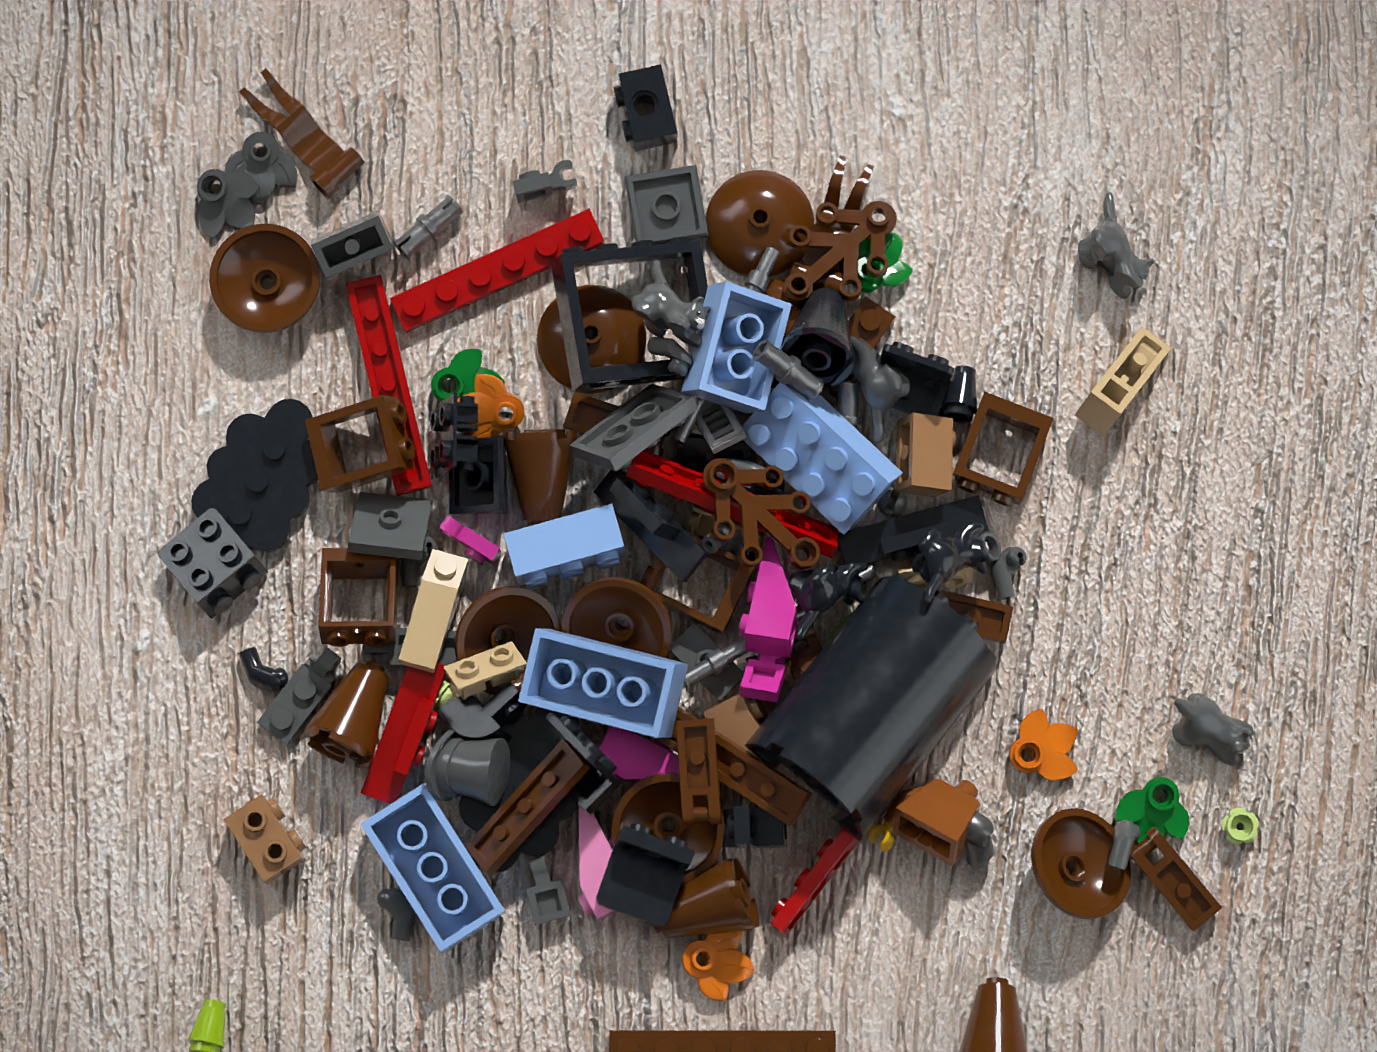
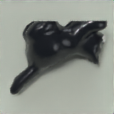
[912,522,991,604]
[788,562,868,641]

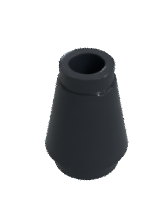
[941,366,977,423]

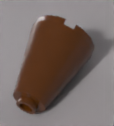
[503,429,577,526]
[301,660,389,768]
[653,858,759,938]
[959,977,1028,1052]

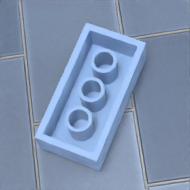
[742,383,903,534]
[518,628,688,738]
[360,783,507,953]

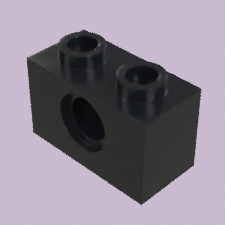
[613,64,678,152]

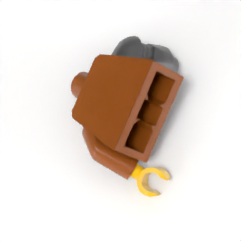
[868,779,994,869]

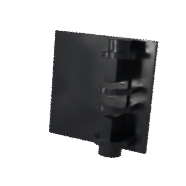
[430,393,478,478]

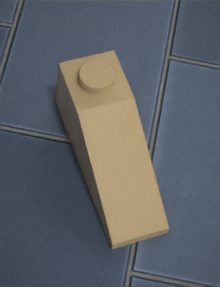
[1074,326,1171,437]
[398,549,468,673]

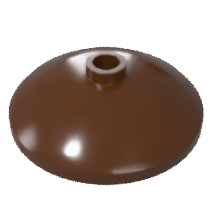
[706,170,814,277]
[209,223,320,333]
[537,285,647,394]
[562,577,673,658]
[454,586,562,695]
[612,773,725,884]
[1031,808,1131,920]

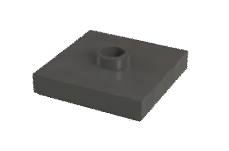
[624,165,708,245]
[348,492,433,560]

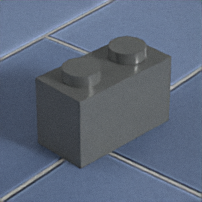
[311,210,394,278]

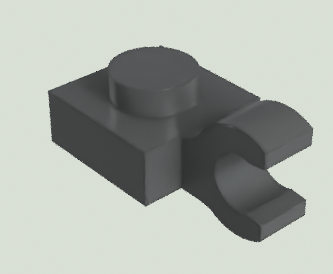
[513,160,577,203]
[526,857,572,925]

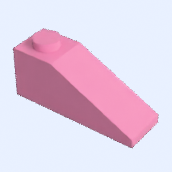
[577,803,616,921]

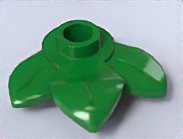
[853,232,913,293]
[431,349,505,402]
[1115,777,1189,843]

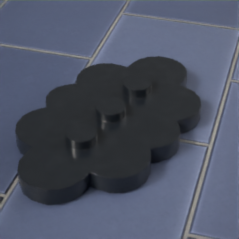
[191,399,318,553]
[459,707,579,873]

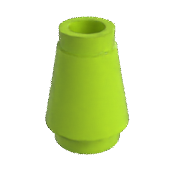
[187,999,226,1052]

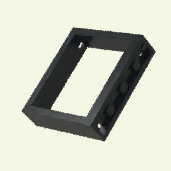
[551,237,708,392]

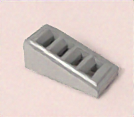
[695,400,747,454]

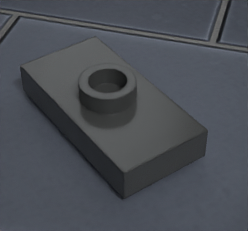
[669,622,744,702]

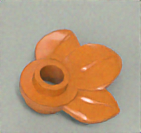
[457,374,525,438]
[1009,709,1078,781]
[682,931,755,1001]

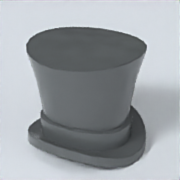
[425,729,511,806]

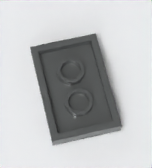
[569,383,698,471]

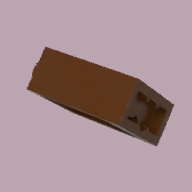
[953,392,1054,507]
[305,395,415,493]
[640,532,755,636]
[318,548,399,647]

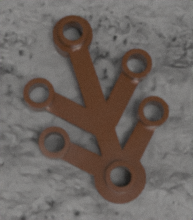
[783,201,897,306]
[702,458,820,570]

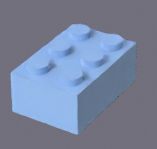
[681,281,792,414]
[503,504,625,589]

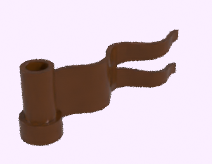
[238,68,365,199]
[790,155,874,292]

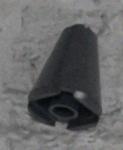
[780,288,854,386]

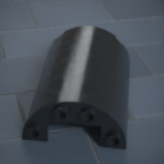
[744,574,997,842]

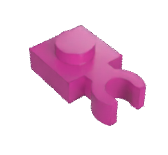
[439,515,501,565]
[740,653,785,703]

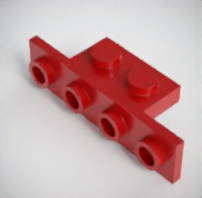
[361,662,447,804]

